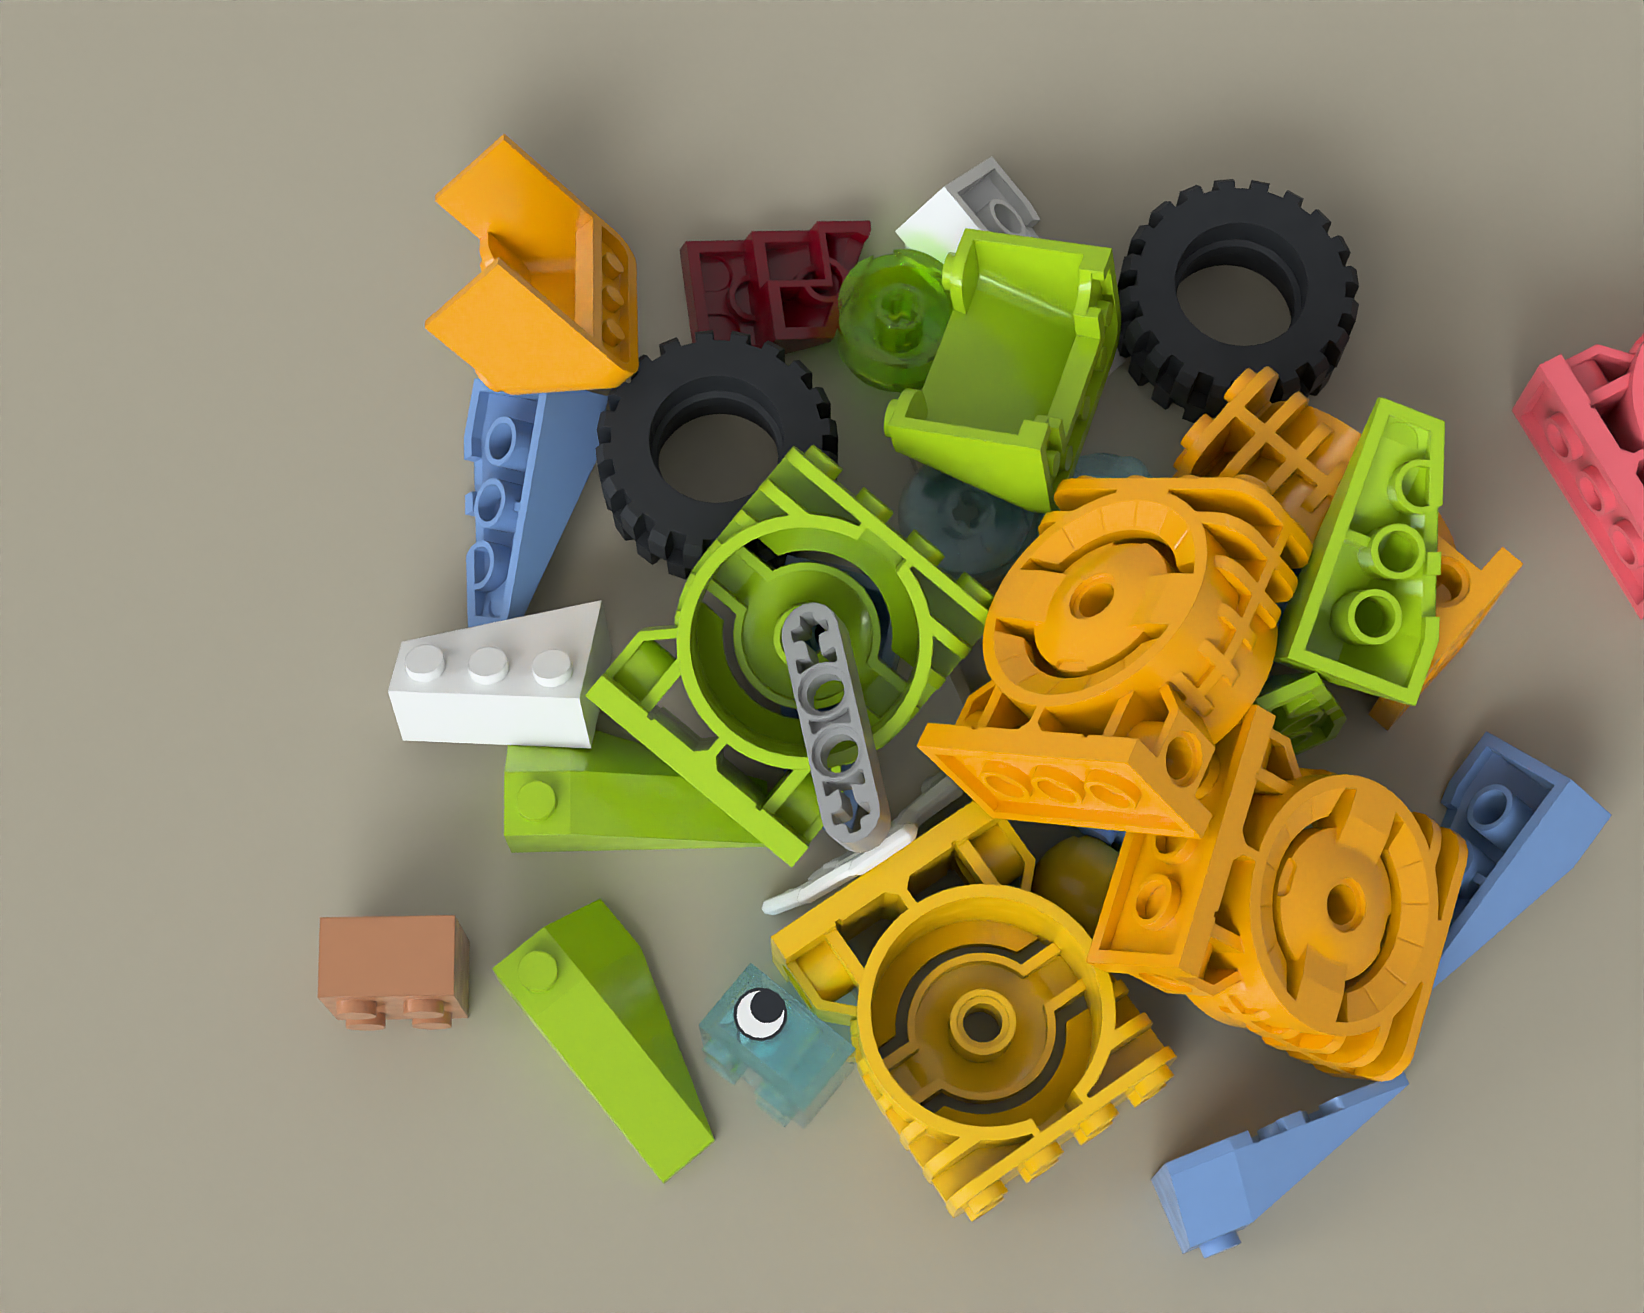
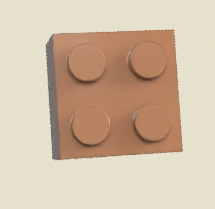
[317,915,470,1031]

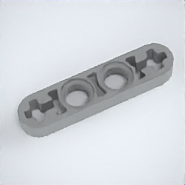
[782,602,891,853]

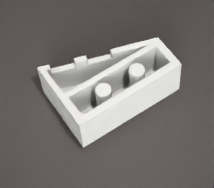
[388,600,613,748]

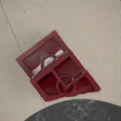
[679,220,871,354]

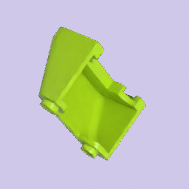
[884,228,1121,514]

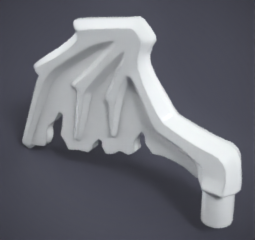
[762,771,963,915]

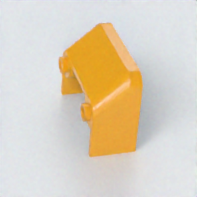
[425,134,639,395]

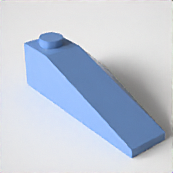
[464,378,608,627]
[1432,731,1612,989]
[1151,1072,1409,1259]

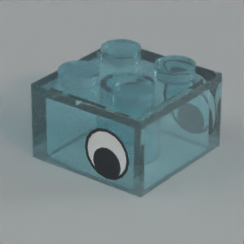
[698,963,856,1129]

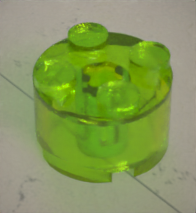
[837,249,953,393]

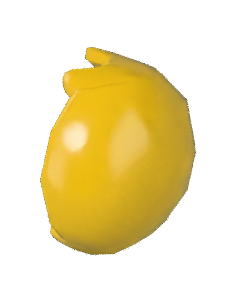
[1030,835,1119,939]

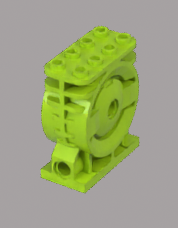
[585,444,994,868]

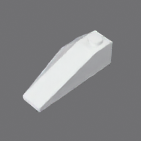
[895,156,1126,376]

